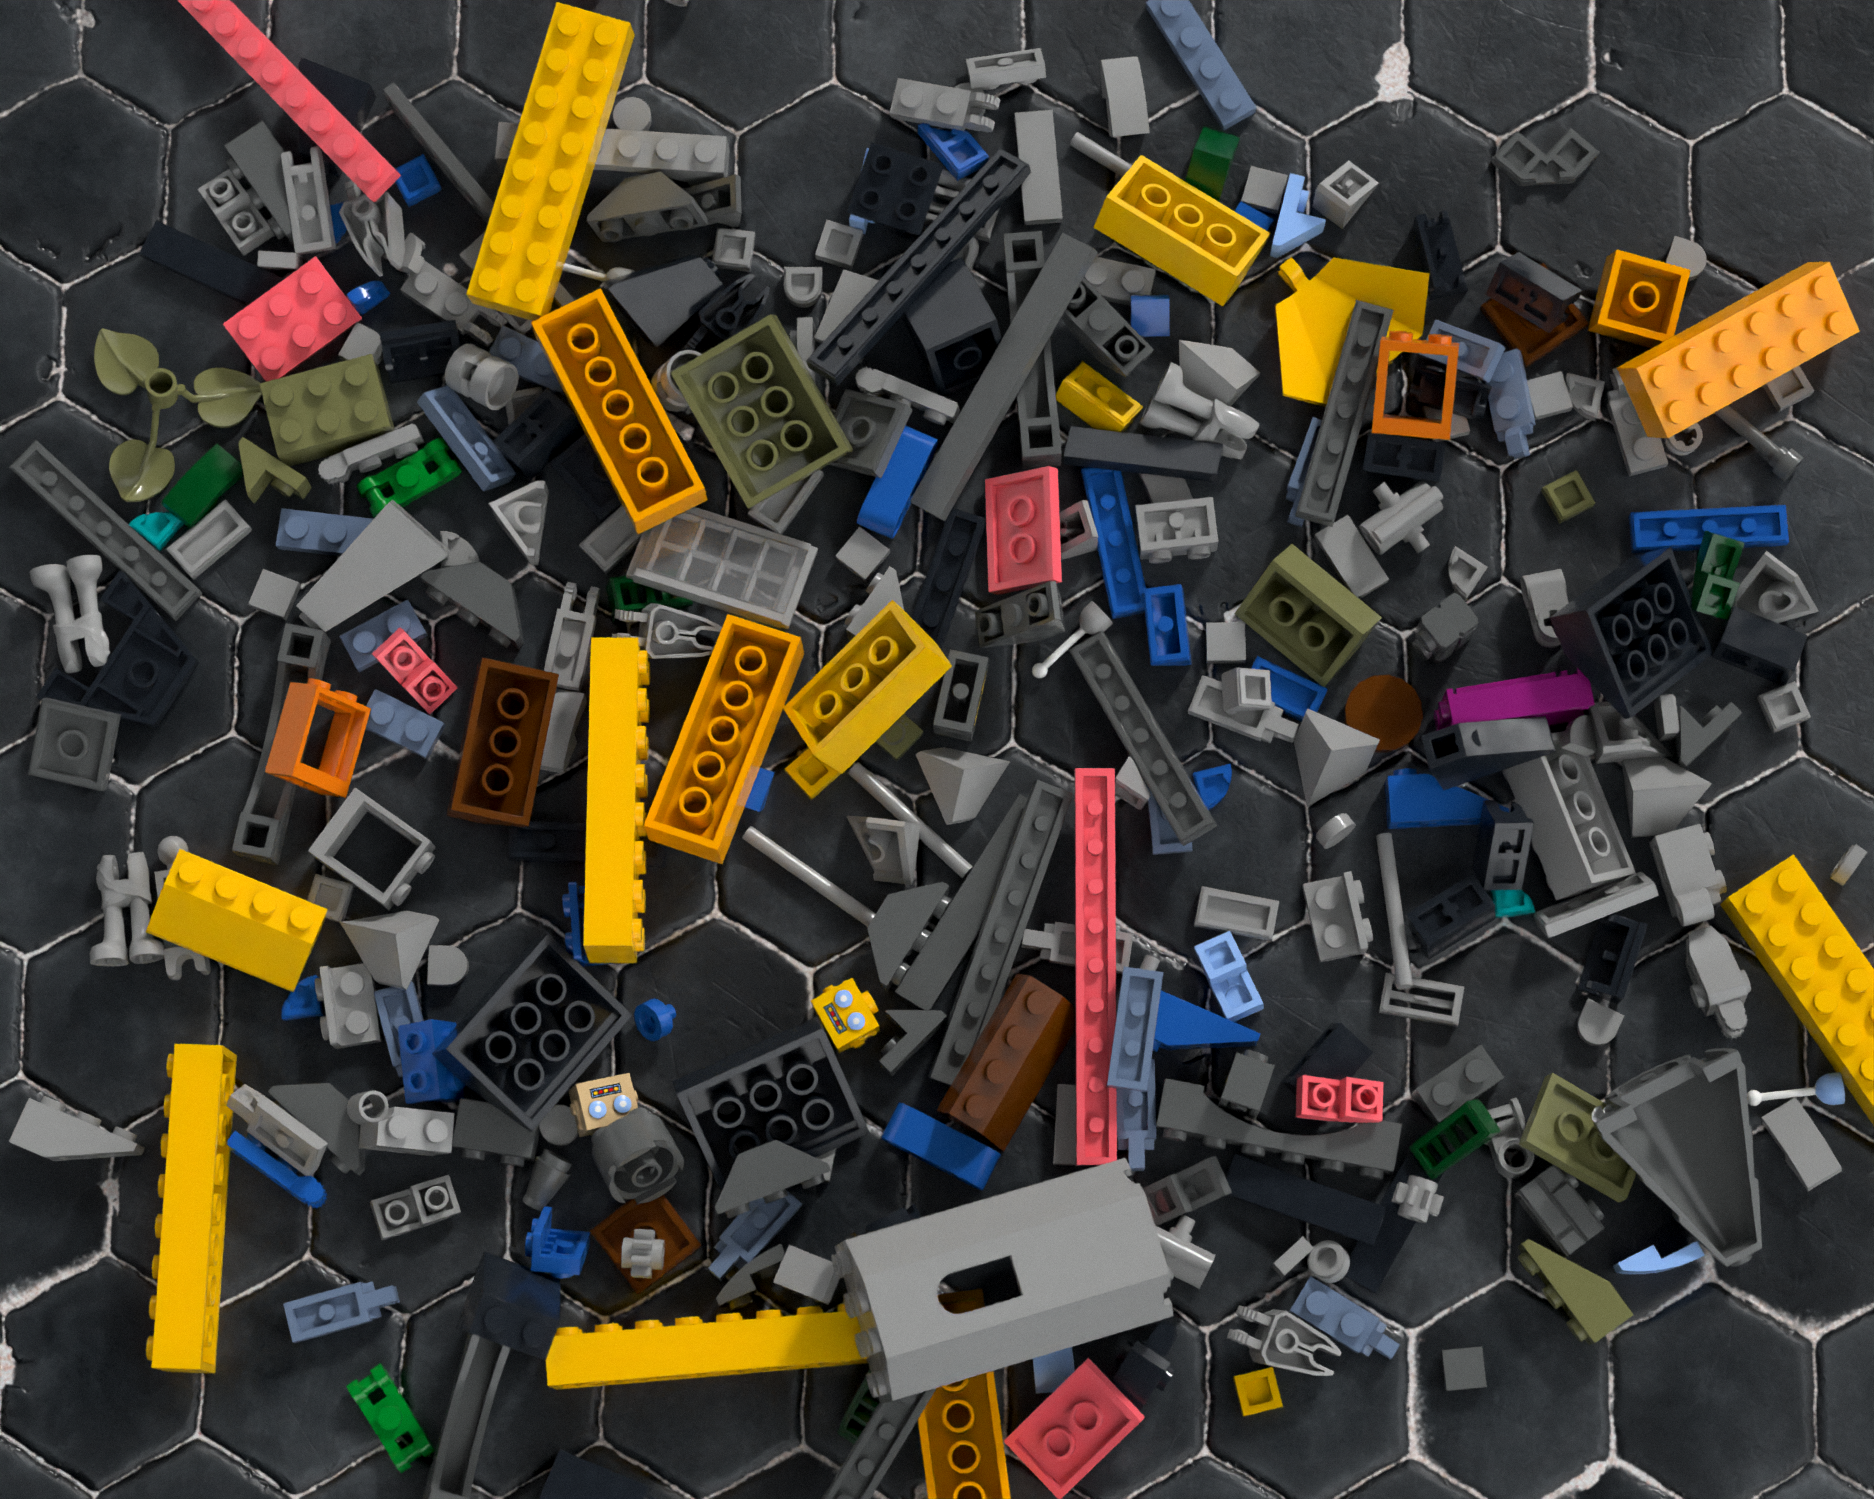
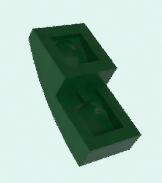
[161,444,244,528]
[1692,530,1745,620]

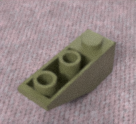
[1517,1239,1634,1345]

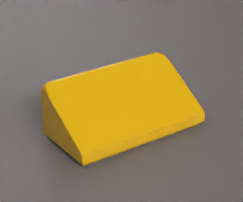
[1056,361,1143,432]

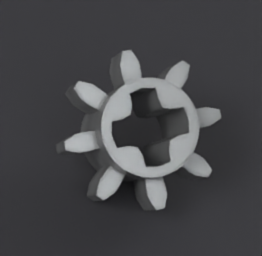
[1392,1175,1444,1223]
[621,1229,665,1278]

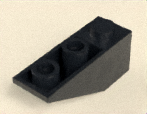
[1421,716,1556,790]

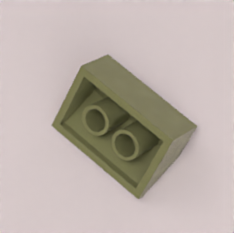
[1234,544,1382,687]

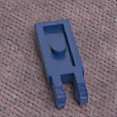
[227,1131,328,1209]

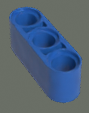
[856,425,938,539]
[880,1102,1001,1191]

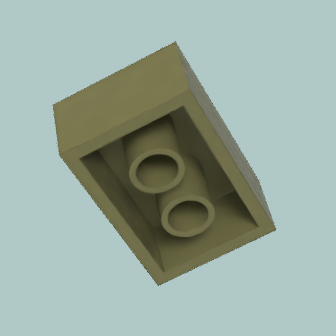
[260,354,395,467]

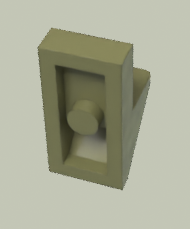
[238,437,312,503]

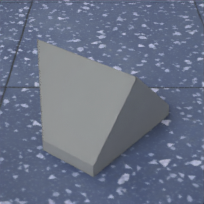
[1179,340,1260,422]
[489,480,549,565]
[1730,551,1819,623]
[1589,702,1673,764]
[1294,709,1380,807]
[915,747,1010,825]
[1622,756,1712,838]
[846,816,920,885]
[340,911,439,990]

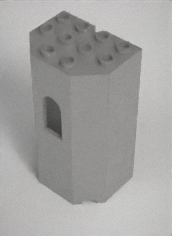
[831,1158,1173,1404]

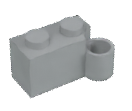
[1649,824,1727,927]
[347,1090,454,1156]

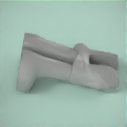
[1139,362,1259,459]
[29,555,110,674]
[90,852,165,967]

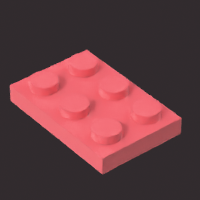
[223,256,362,382]
[985,466,1062,595]
[1003,1358,1145,1499]

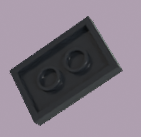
[550,429,689,522]

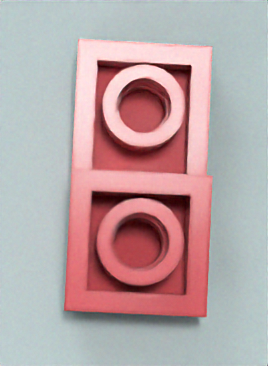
[372,628,458,715]
[1296,1075,1383,1123]

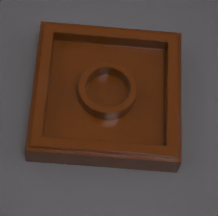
[1480,263,1589,369]
[590,1195,702,1295]

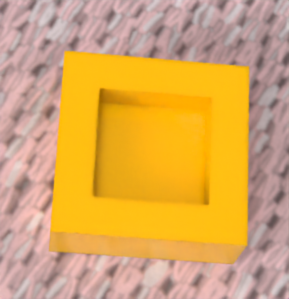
[785,748,841,800]
[1233,1367,1283,1417]

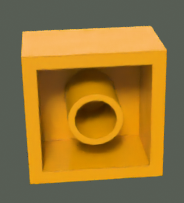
[1587,249,1691,348]

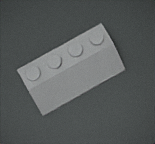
[1502,731,1636,900]

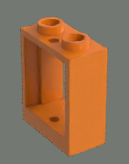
[1372,331,1460,440]
[265,678,371,798]

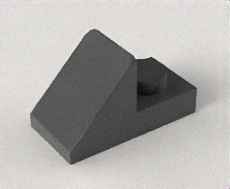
[683,174,742,230]
[1674,702,1742,768]
[879,1010,947,1077]

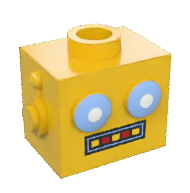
[811,978,880,1054]

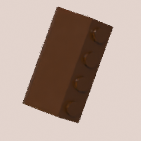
[447,657,559,827]
[936,974,1075,1152]

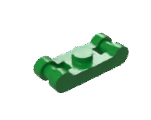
[356,438,462,518]
[346,1363,436,1474]

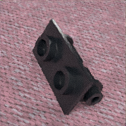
[1408,365,1492,420]

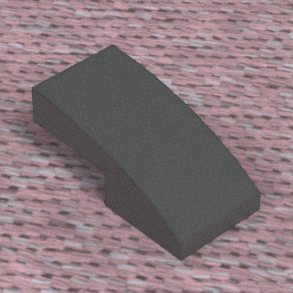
[1143,1156,1232,1227]

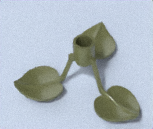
[94,328,262,502]

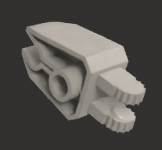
[339,180,405,277]
[612,603,722,659]
[1685,926,1751,1040]
[1227,1305,1342,1376]

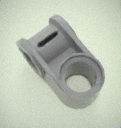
[1521,569,1569,648]
[1487,1098,1534,1179]

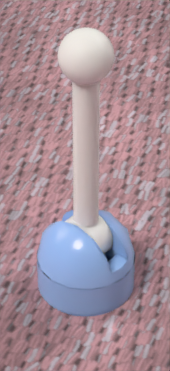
[1747,1072,1845,1106]

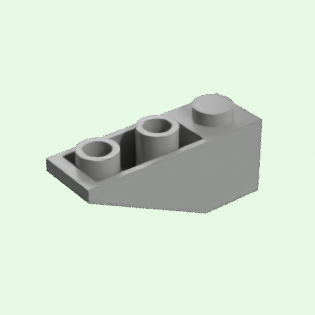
[9,1096,145,1161]

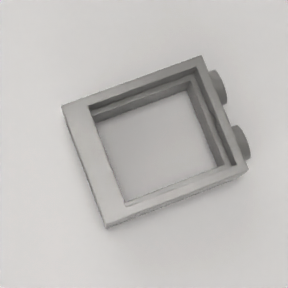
[308,788,436,910]

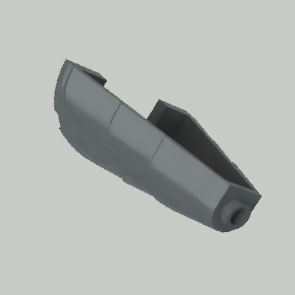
[1592,1048,1762,1267]

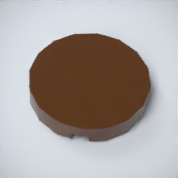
[1344,675,1423,753]

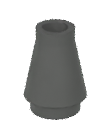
[522,1149,573,1212]

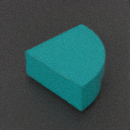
[129,512,184,551]
[1490,890,1535,918]

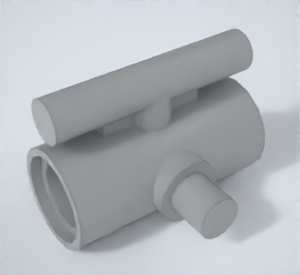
[1359,480,1443,555]
[1155,1215,1216,1289]

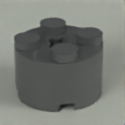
[591,1107,684,1204]

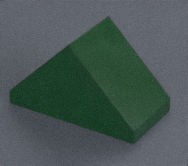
[1185,127,1240,202]

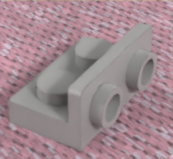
[1135,497,1218,564]
[1302,871,1373,963]
[315,963,383,1049]

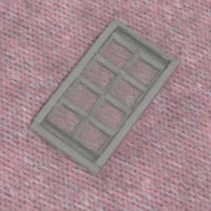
[626,507,818,629]

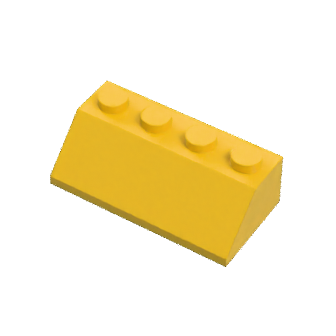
[1093,155,1271,306]
[783,600,952,774]
[146,849,328,992]

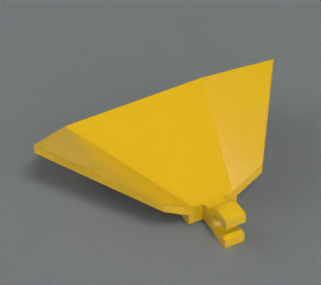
[1275,257,1430,407]

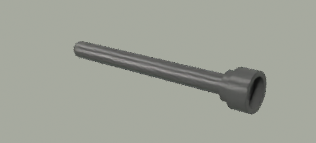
[1715,405,1804,482]

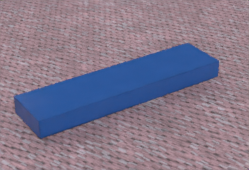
[1081,467,1146,619]
[1629,505,1789,553]

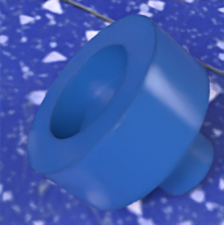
[634,999,676,1041]

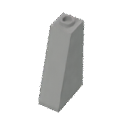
[296,500,451,632]

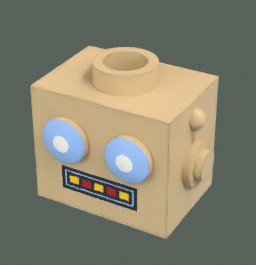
[569,1073,638,1137]

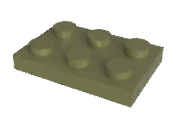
[1519,1073,1636,1203]

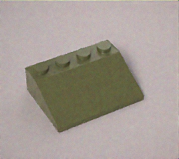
[671,314,853,509]

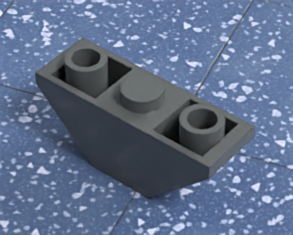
[587,172,708,242]
[1061,278,1154,377]
[420,561,524,650]
[975,581,1065,648]
[867,882,952,991]
[268,1083,365,1176]
[715,1140,831,1219]

